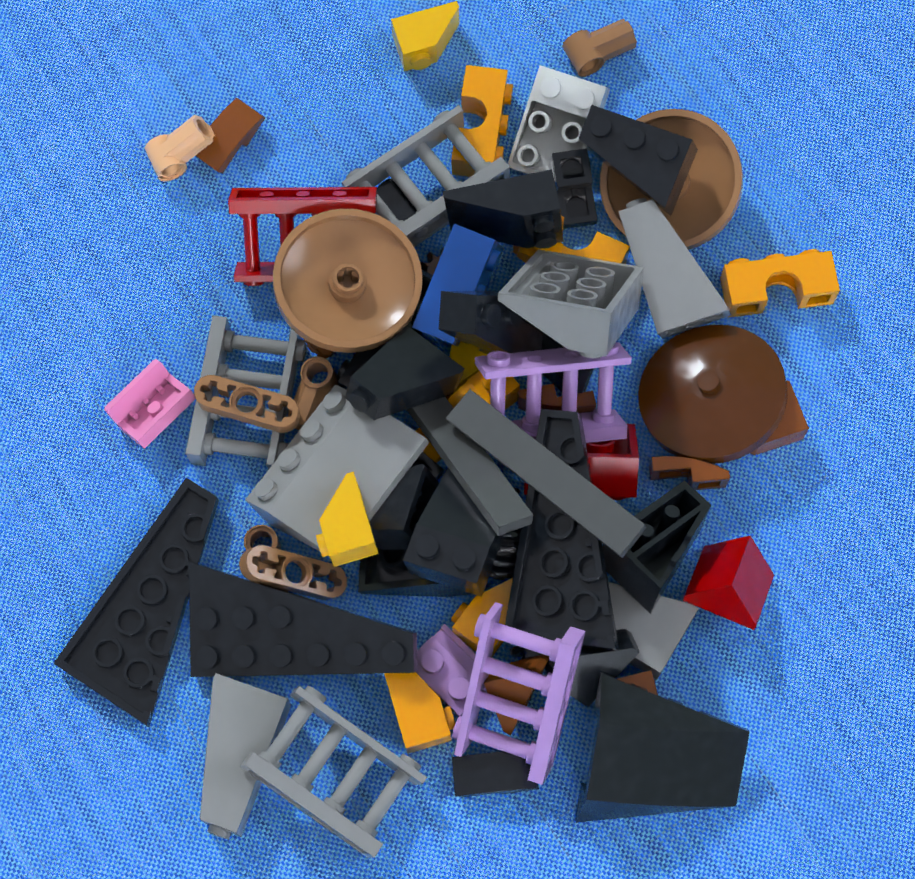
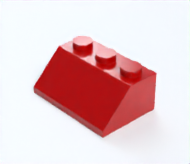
[524,424,639,500]

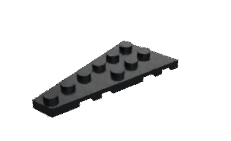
[505,409,619,651]
[54,478,219,727]
[189,562,418,677]

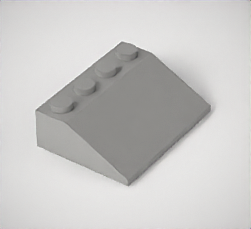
[498,249,644,358]
[245,385,429,551]

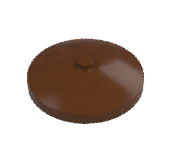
[638,325,788,464]

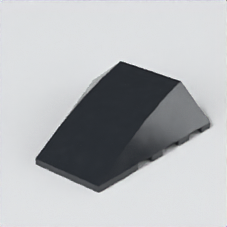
[575,671,750,823]

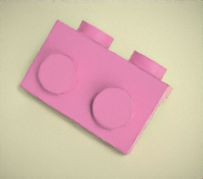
[104,359,196,449]

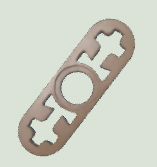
[194,375,300,433]
[239,545,347,600]

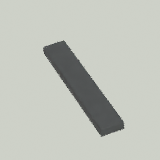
[446,389,647,558]
[406,397,533,536]

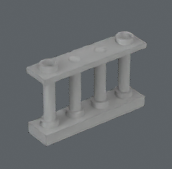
[342,105,510,247]
[186,315,307,470]
[240,686,427,858]

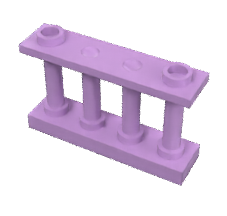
[475,342,632,454]
[452,602,585,785]

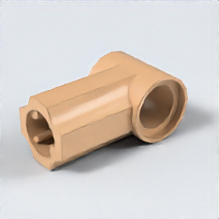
[145,115,215,181]

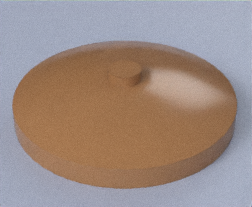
[600,109,744,250]
[273,209,423,353]

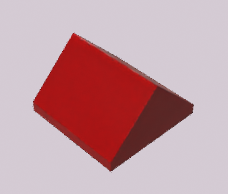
[683,536,774,630]

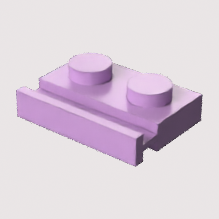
[416,624,489,717]

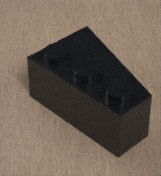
[578,105,698,216]
[439,291,543,354]
[603,480,711,614]

